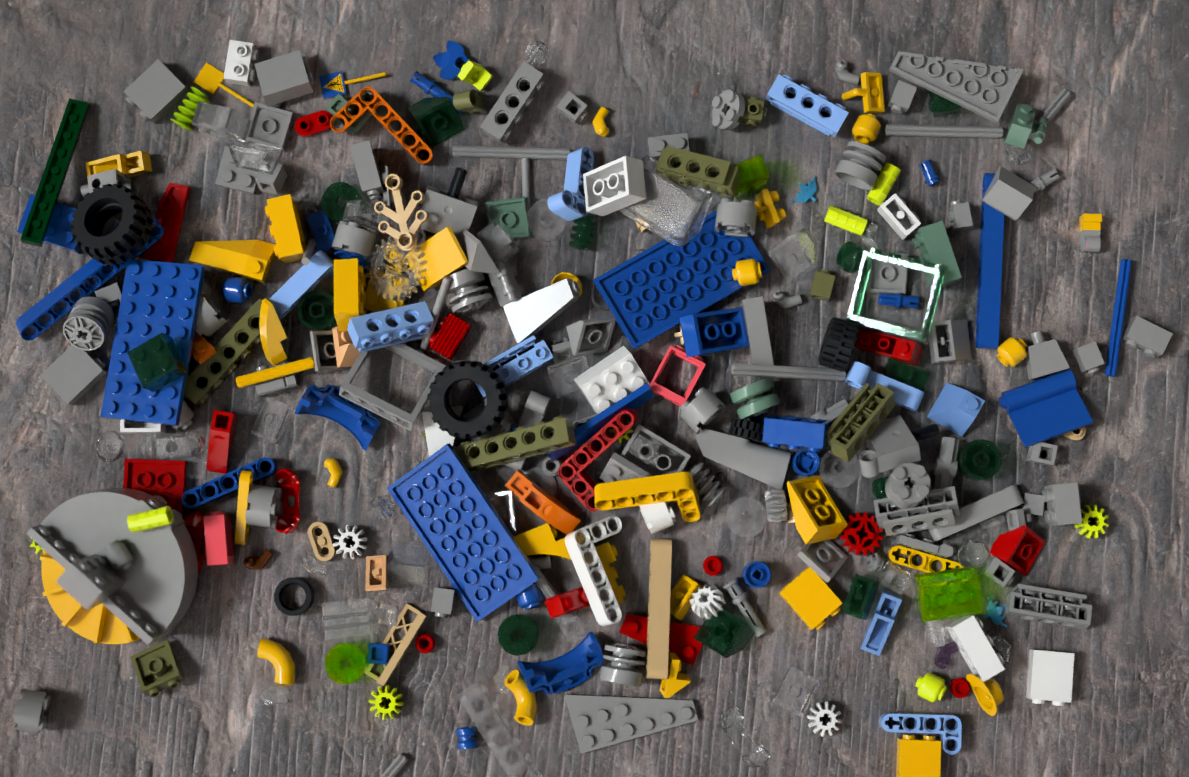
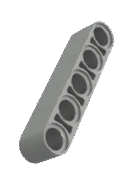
[929,484,1024,542]

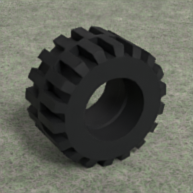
[818,317,858,372]

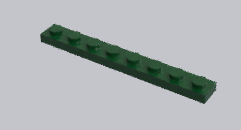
[20,98,90,247]

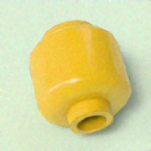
[852,114,881,144]
[732,258,762,286]
[996,337,1027,367]

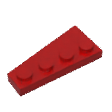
[136,183,191,263]
[619,614,709,666]

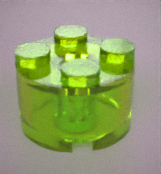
[325,642,368,684]

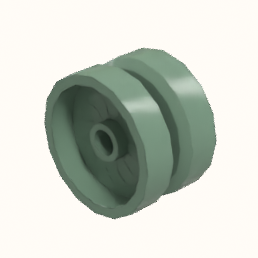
[729,377,781,420]

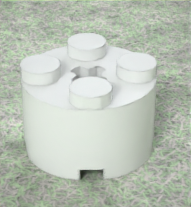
[639,502,676,535]

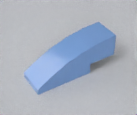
[860,588,902,656]

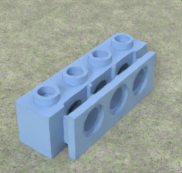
[766,74,849,137]
[347,301,434,353]
[475,335,554,399]

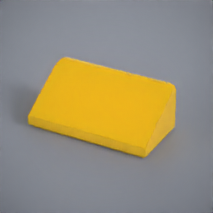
[670,574,703,621]

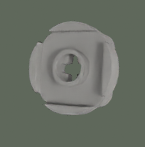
[712,90,745,131]

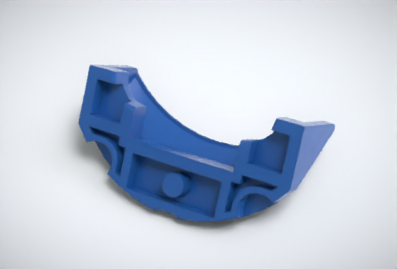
[294,385,380,451]
[517,632,604,694]

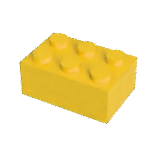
[265,194,306,264]
[334,258,367,332]

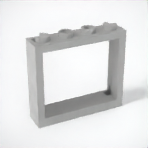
[339,343,446,431]

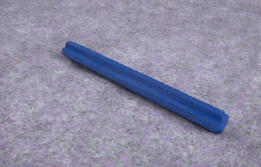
[1105,259,1132,377]

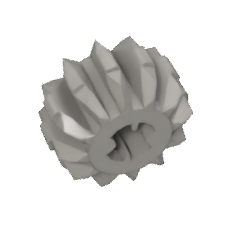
[764,489,788,523]

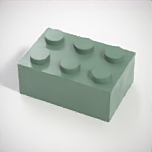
[912,221,962,291]

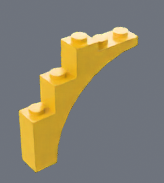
[514,523,626,604]

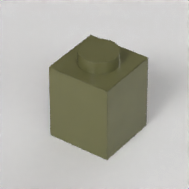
[808,269,835,302]

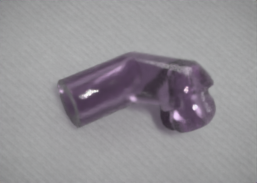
[934,641,958,669]

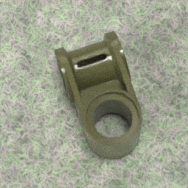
[453,89,487,115]

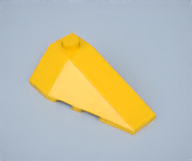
[189,240,275,284]

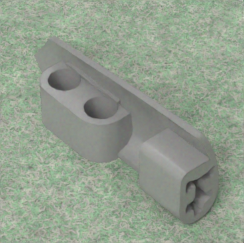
[695,429,791,490]

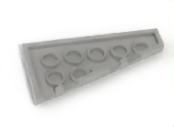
[889,51,1024,124]
[564,694,698,754]

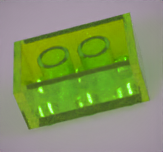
[914,566,983,622]

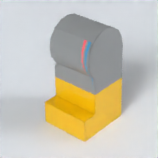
[1079,213,1102,252]

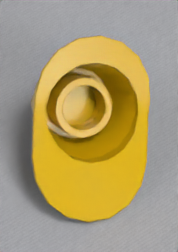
[966,673,1004,716]

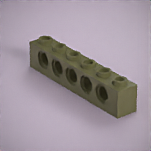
[184,299,262,406]
[454,416,576,473]

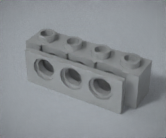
[480,61,545,144]
[874,486,960,536]
[1004,584,1092,629]

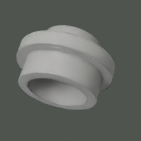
[542,457,562,476]
[866,553,884,573]

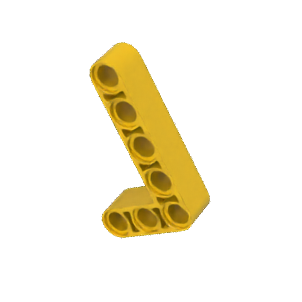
[594,472,700,522]

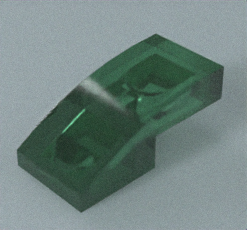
[883,358,929,391]

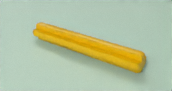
[236,357,315,388]

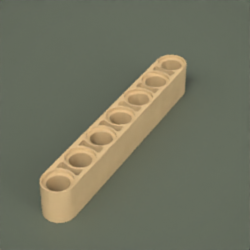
[646,538,672,679]

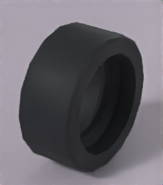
[274,577,314,616]

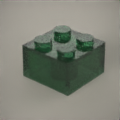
[127,333,188,392]

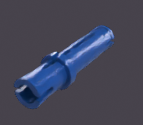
[410,71,462,115]

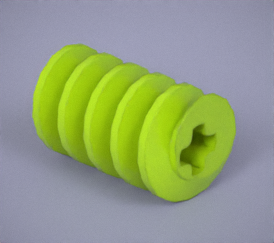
[170,86,211,131]

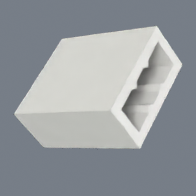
[1026,649,1074,706]

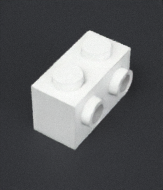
[223,40,258,86]
[877,194,921,240]

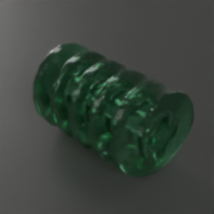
[569,213,599,251]

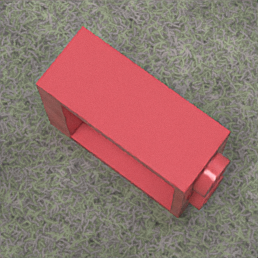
[649,345,706,407]
[203,511,235,566]

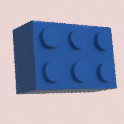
[17,194,82,254]
[680,307,749,357]
[762,414,832,452]

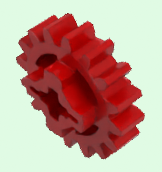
[839,512,883,556]

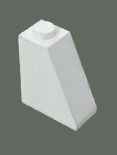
[422,405,463,457]

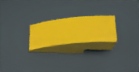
[85,151,152,178]
[259,298,287,366]

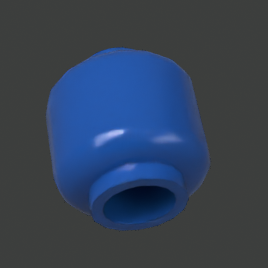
[221,277,253,303]
[515,583,543,610]

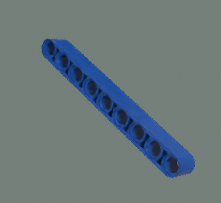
[975,173,1004,349]
[16,215,164,341]

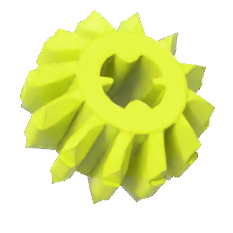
[1074,505,1109,538]
[369,685,404,720]

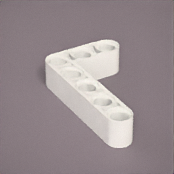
[565,516,622,627]

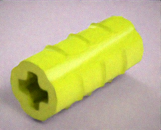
[867,163,901,206]
[824,205,868,236]
[127,506,174,533]

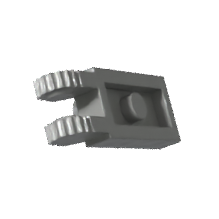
[895,533,954,559]

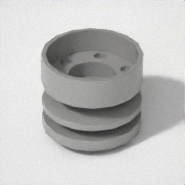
[834,141,886,190]
[441,268,493,314]
[63,296,115,351]
[600,643,647,686]

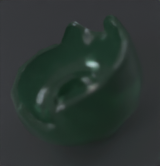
[836,241,866,273]

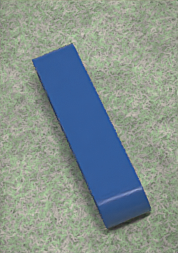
[181,457,277,509]

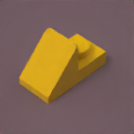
[659,652,691,698]

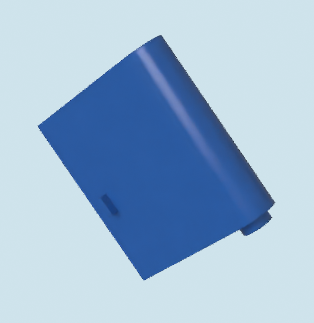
[998,369,1093,448]

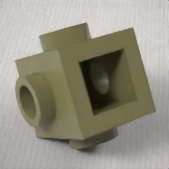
[737,96,767,127]

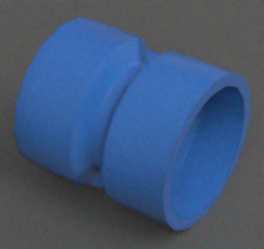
[791,449,820,476]
[742,562,770,588]

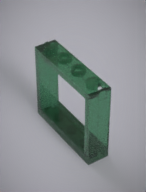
[846,248,945,341]

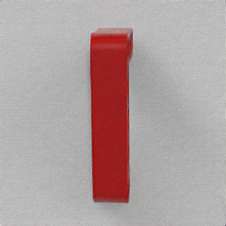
[558,408,638,512]

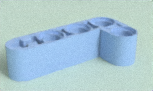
[547,147,594,222]
[268,250,334,320]
[844,361,924,412]
[879,712,962,755]

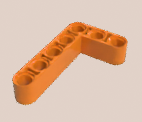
[330,87,433,165]

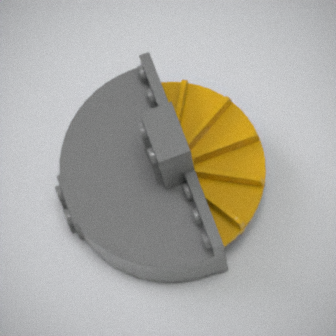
[26,488,198,645]

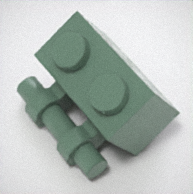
[1005,103,1048,149]

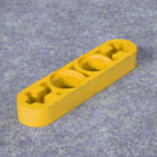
[235,470,253,546]
[888,546,966,581]

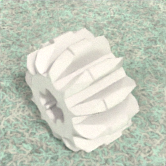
[333,525,368,559]
[690,584,725,620]
[807,701,842,737]

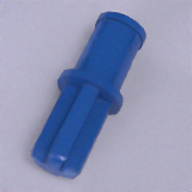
[878,293,919,309]

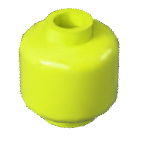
[915,672,947,703]

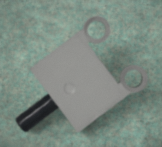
[408,167,477,246]
[856,415,939,478]

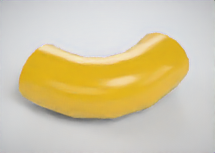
[257,638,295,685]
[504,670,537,726]

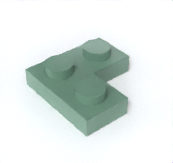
[325,92,381,135]

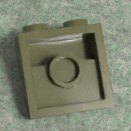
[130,640,185,697]

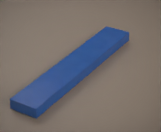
[547,384,655,462]

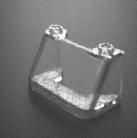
[619,155,713,246]

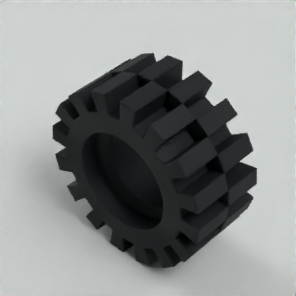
[728,419,764,443]

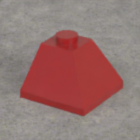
[989,525,1046,576]

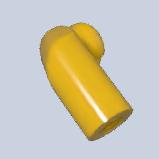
[593,107,609,137]
[324,458,343,488]

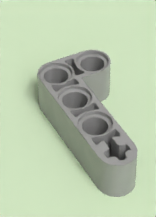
[503,391,551,471]

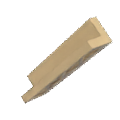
[364,603,428,686]

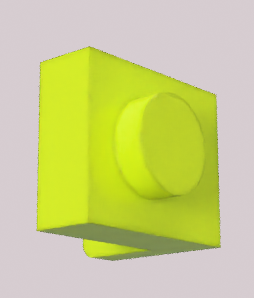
[458,60,493,91]

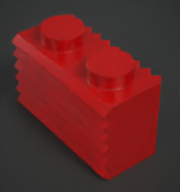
[429,313,471,361]
[545,586,590,619]

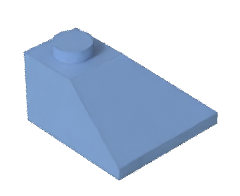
[927,382,985,437]

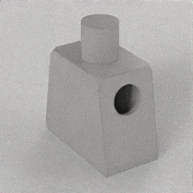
[80,169,132,197]
[1025,331,1070,380]

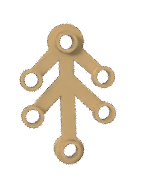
[374,174,429,251]

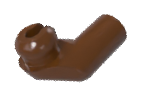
[243,549,274,570]

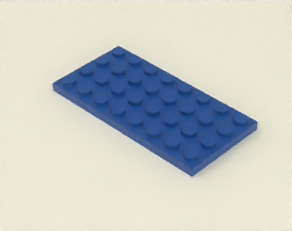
[593,210,771,350]
[100,259,205,426]
[387,443,541,622]

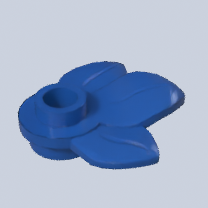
[433,41,471,80]
[334,250,370,272]

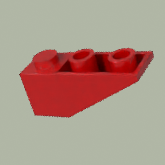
[855,328,923,367]
[206,410,238,474]

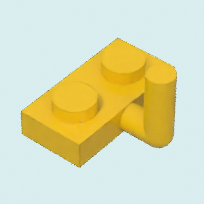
[842,72,885,114]

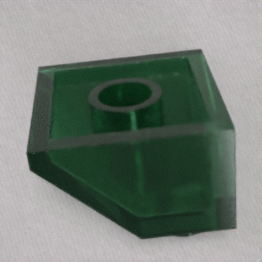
[408,97,465,148]
[693,609,755,658]

